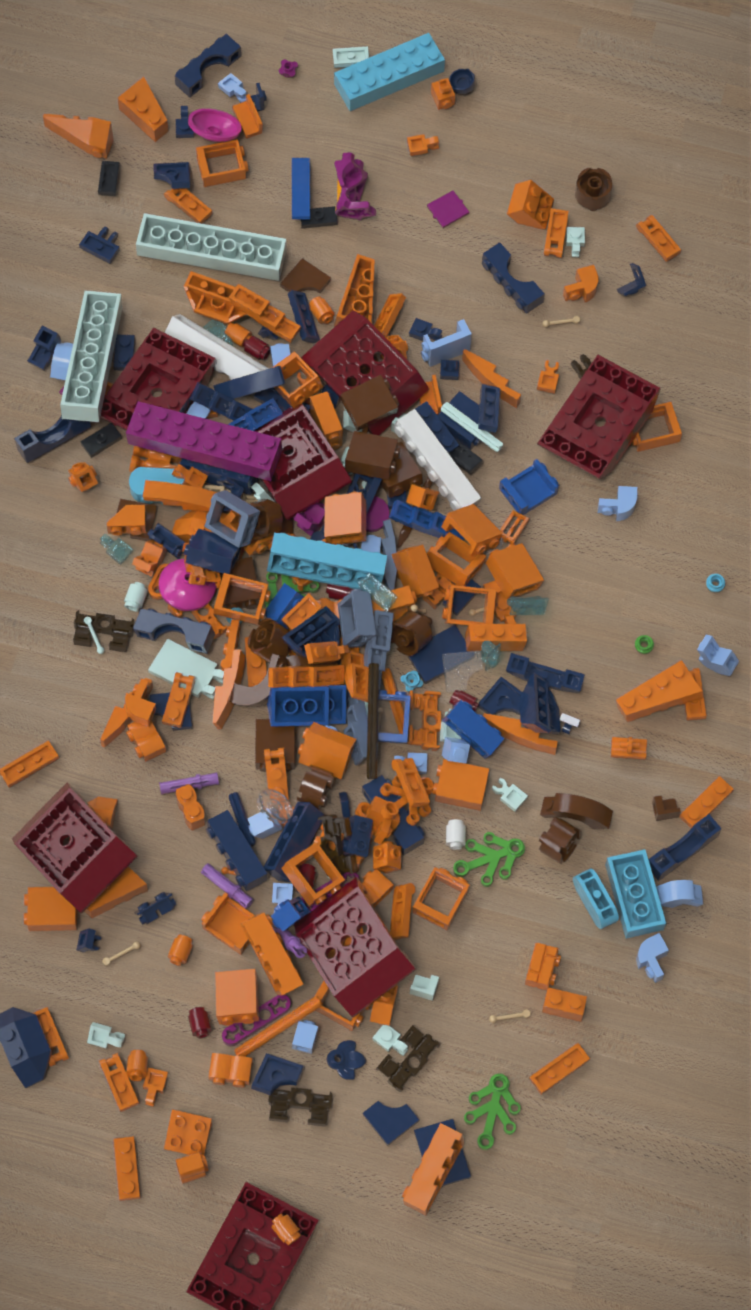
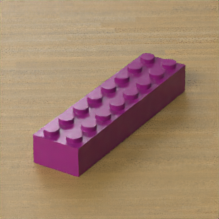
[126,401,283,481]

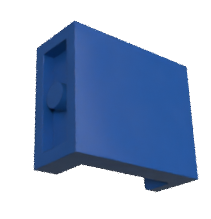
[499,459,559,515]

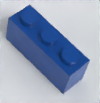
[442,700,504,759]

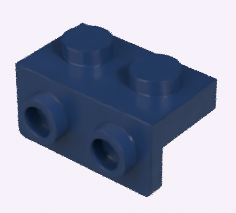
[342,815,373,858]

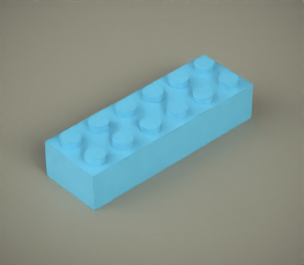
[334,33,445,111]
[267,532,387,594]

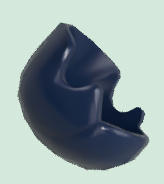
[449,68,476,95]

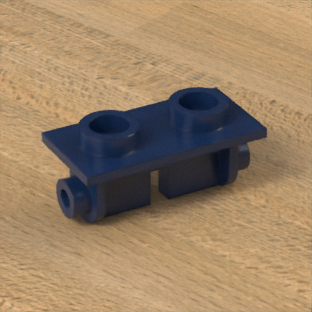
[148,523,186,559]
[134,892,177,925]

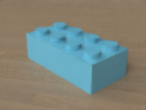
[605,849,666,939]

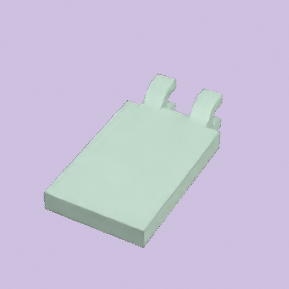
[148,639,224,700]

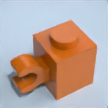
[431,78,455,110]

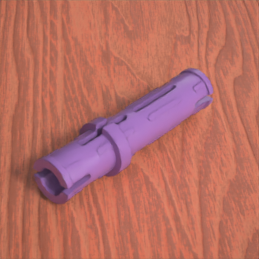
[159,772,219,795]
[201,863,254,909]
[272,925,307,958]

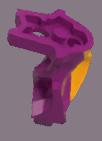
[334,152,376,220]

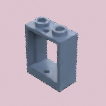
[204,490,260,548]
[337,589,376,647]

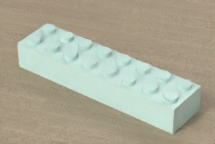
[136,213,287,281]
[60,291,122,422]

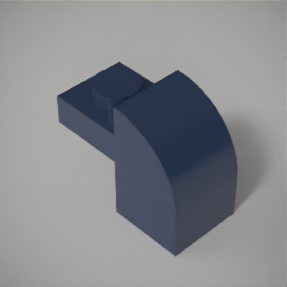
[27,325,61,371]

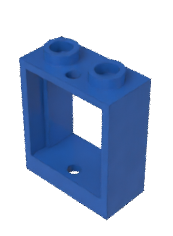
[378,690,411,744]

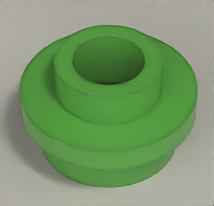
[635,635,654,654]

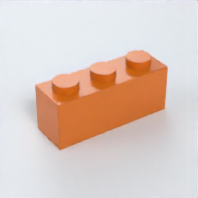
[465,624,527,651]

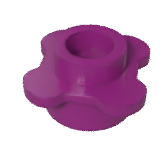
[278,59,298,78]

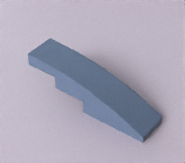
[381,519,397,591]
[364,610,394,690]
[343,691,368,765]

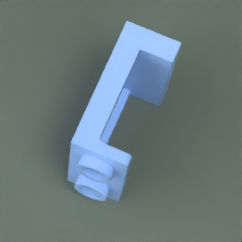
[421,319,472,367]

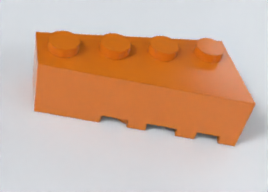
[334,254,375,326]
[616,660,703,722]
[240,912,303,995]
[402,1123,464,1216]

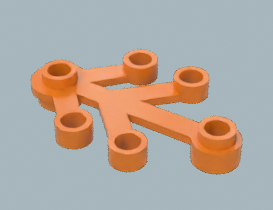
[380,775,434,826]

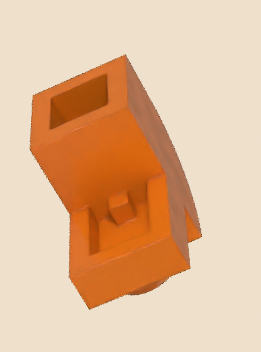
[563,265,598,302]
[406,484,439,510]
[132,540,167,577]
[125,679,156,727]
[365,796,400,845]

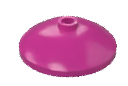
[188,109,241,142]
[159,559,216,611]

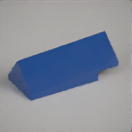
[267,685,346,726]

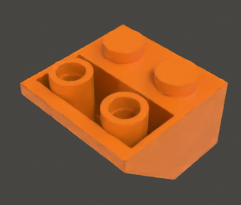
[507,180,554,229]

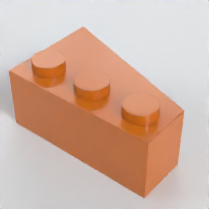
[118,77,168,142]
[84,867,148,919]

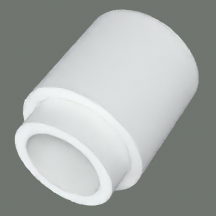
[446,819,466,850]

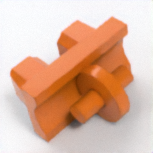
[611,737,647,760]

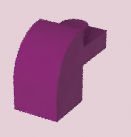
[294,501,325,536]

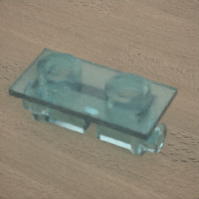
[358,573,398,612]
[507,596,549,615]
[480,641,501,671]

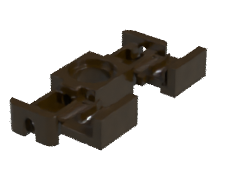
[73,610,135,652]
[318,814,358,876]
[376,1025,440,1092]
[268,1087,332,1127]

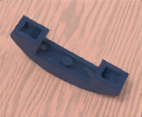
[506,653,585,693]

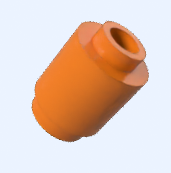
[309,296,334,324]
[225,322,252,348]
[167,934,193,966]
[126,1050,148,1081]
[271,1213,301,1246]

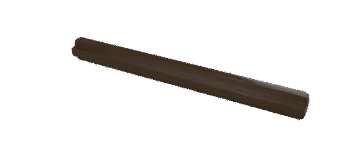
[367,663,379,779]

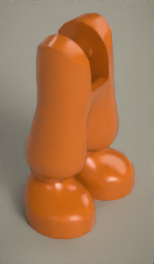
[129,446,182,472]

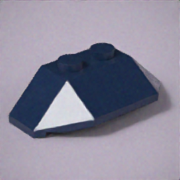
[282,606,340,659]
[519,673,560,735]
[0,1007,52,1088]

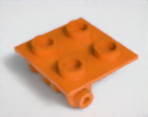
[164,1109,212,1156]

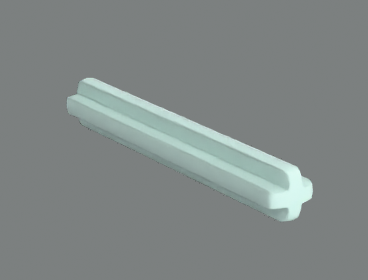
[441,402,503,452]

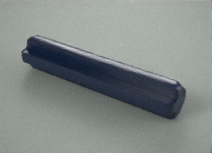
[228,792,256,846]

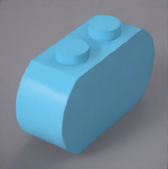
[129,467,184,505]
[573,868,619,929]

